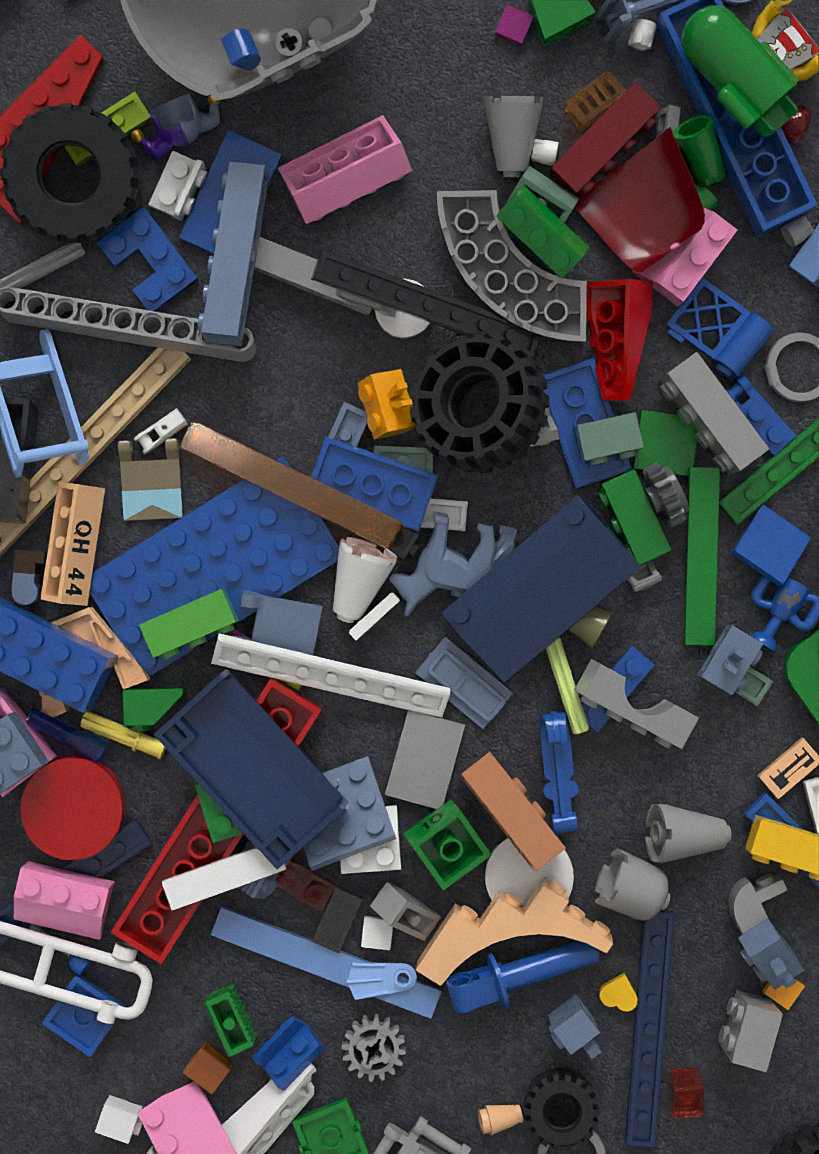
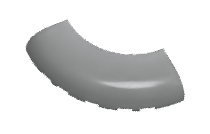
[437,190,587,342]

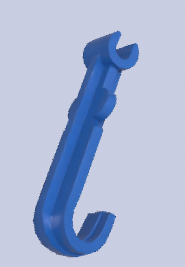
[539,711,579,833]

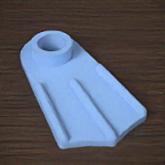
[346,962,417,1000]

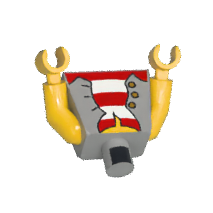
[752,0,819,82]

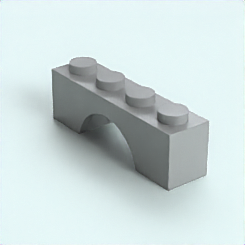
[574,659,699,749]

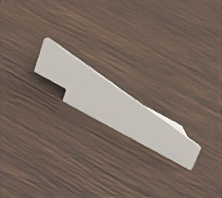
[222,1063,316,1154]

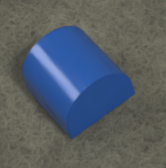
[221,29,261,71]

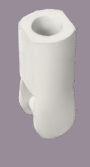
[134,408,188,455]

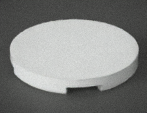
[485,838,574,906]

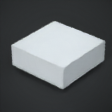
[361,916,393,950]

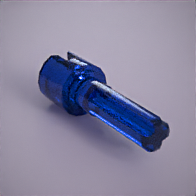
[26,709,110,763]

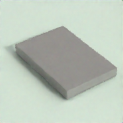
[385,710,465,809]

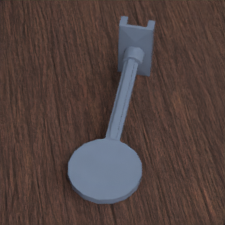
[595,0,751,44]

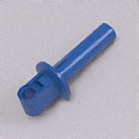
[447,940,599,1013]

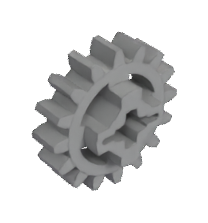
[342,1014,406,1082]

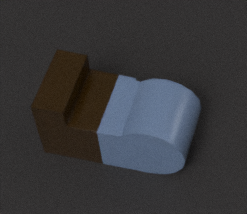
[12,549,48,605]

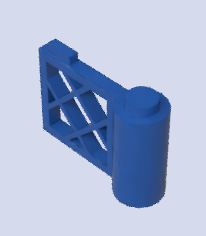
[666,278,774,379]

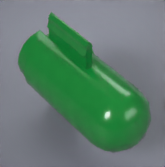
[681,5,799,137]

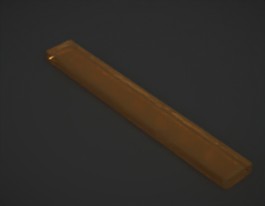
[179,420,403,550]

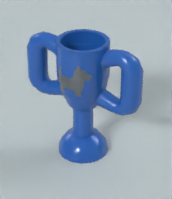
[750,575,819,652]

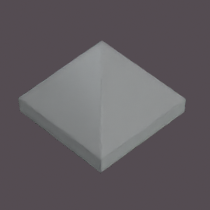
[628,560,662,592]

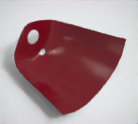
[574,127,705,272]

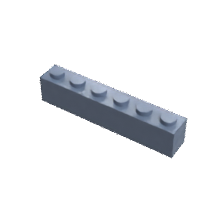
[198,162,269,346]

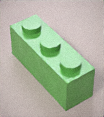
[139,588,239,660]

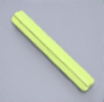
[546,637,589,734]

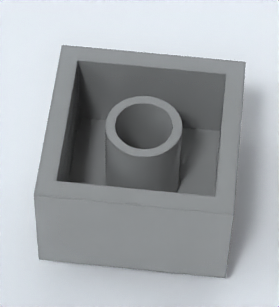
[719,989,783,1072]

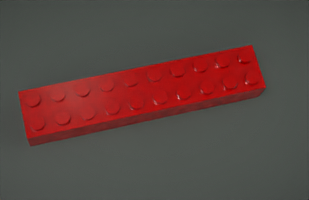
[111,678,323,964]

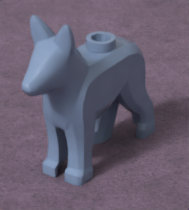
[389,511,517,617]

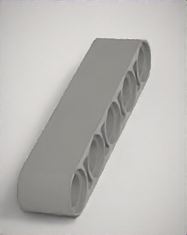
[254,237,372,315]

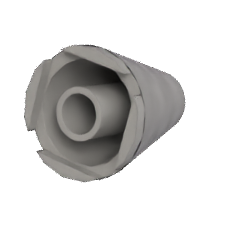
[484,96,543,177]
[645,803,731,863]

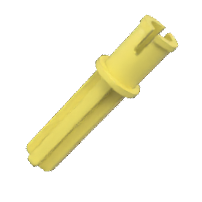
[80,711,166,760]

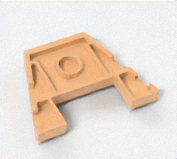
[39,607,150,721]

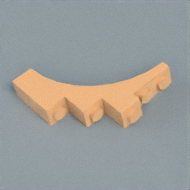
[416,877,613,986]

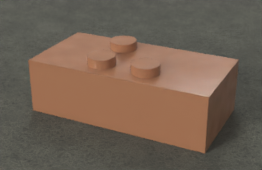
[459,752,566,871]

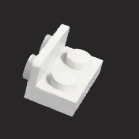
[148,151,208,221]

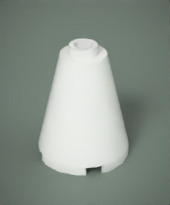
[333,537,398,623]

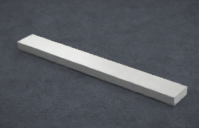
[211,633,450,718]

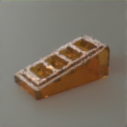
[563,69,626,131]

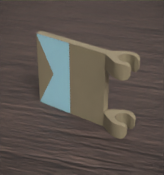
[118,438,183,521]

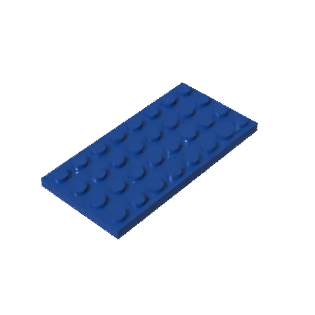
[89,456,339,677]

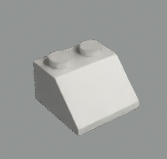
[340,805,401,874]

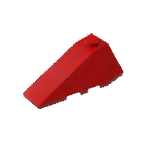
[587,279,653,401]

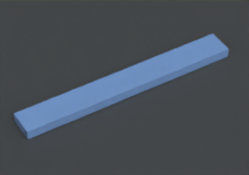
[211,906,442,1019]

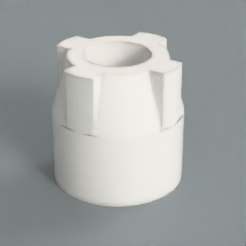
[628,19,657,51]
[531,139,559,166]

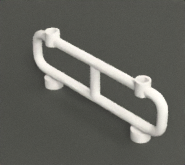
[0,921,153,1024]

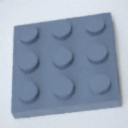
[303,756,397,871]

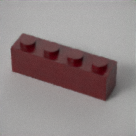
[549,82,661,196]

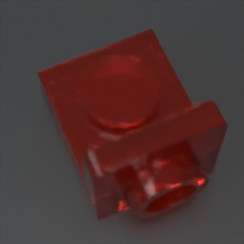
[670,1068,704,1118]

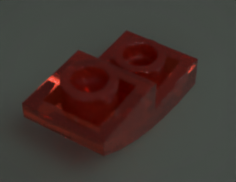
[276,858,336,912]

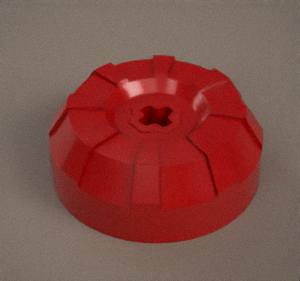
[20,756,126,860]

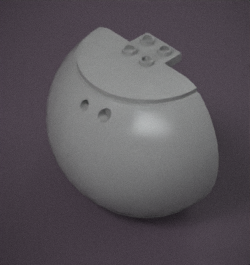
[120,0,377,100]

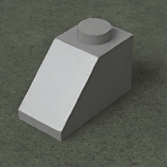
[370,882,441,941]

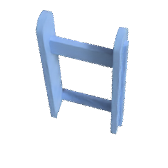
[0,329,90,478]

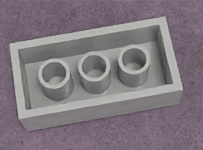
[658,352,769,475]

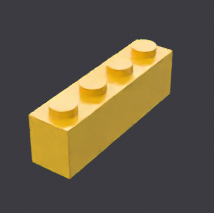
[745,815,819,881]

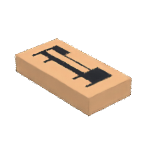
[757,738,819,799]

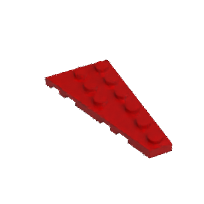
[0,35,104,226]

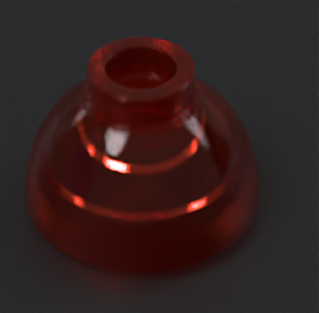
[781,105,812,143]

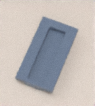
[415,637,513,729]

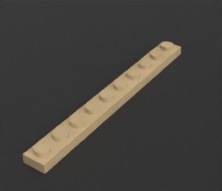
[0,348,191,557]

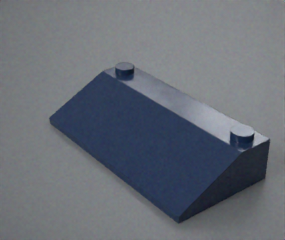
[442,495,642,683]
[154,669,349,870]

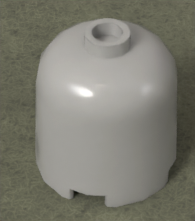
[595,849,670,921]

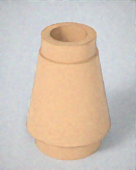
[478,1104,523,1135]

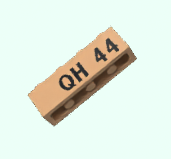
[41,481,105,606]

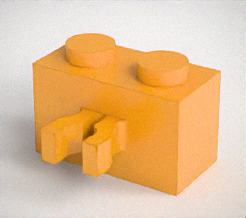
[358,369,417,440]

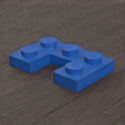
[97,207,198,312]

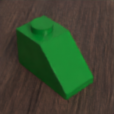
[123,686,187,731]

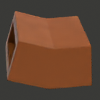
[182,1041,234,1094]

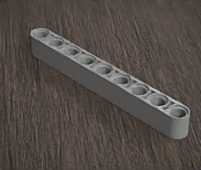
[0,287,256,362]

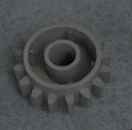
[642,462,689,528]

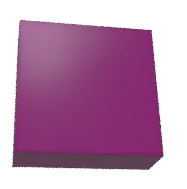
[495,5,534,47]

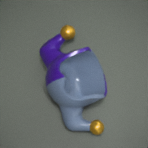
[131,93,220,159]

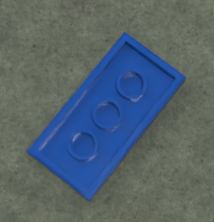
[179,130,283,255]
[543,358,632,489]
[306,436,438,532]

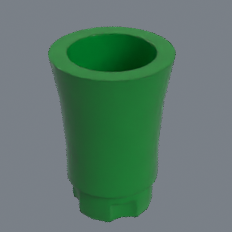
[673,115,725,186]

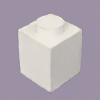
[95,1095,143,1144]

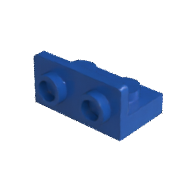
[252,1016,325,1091]

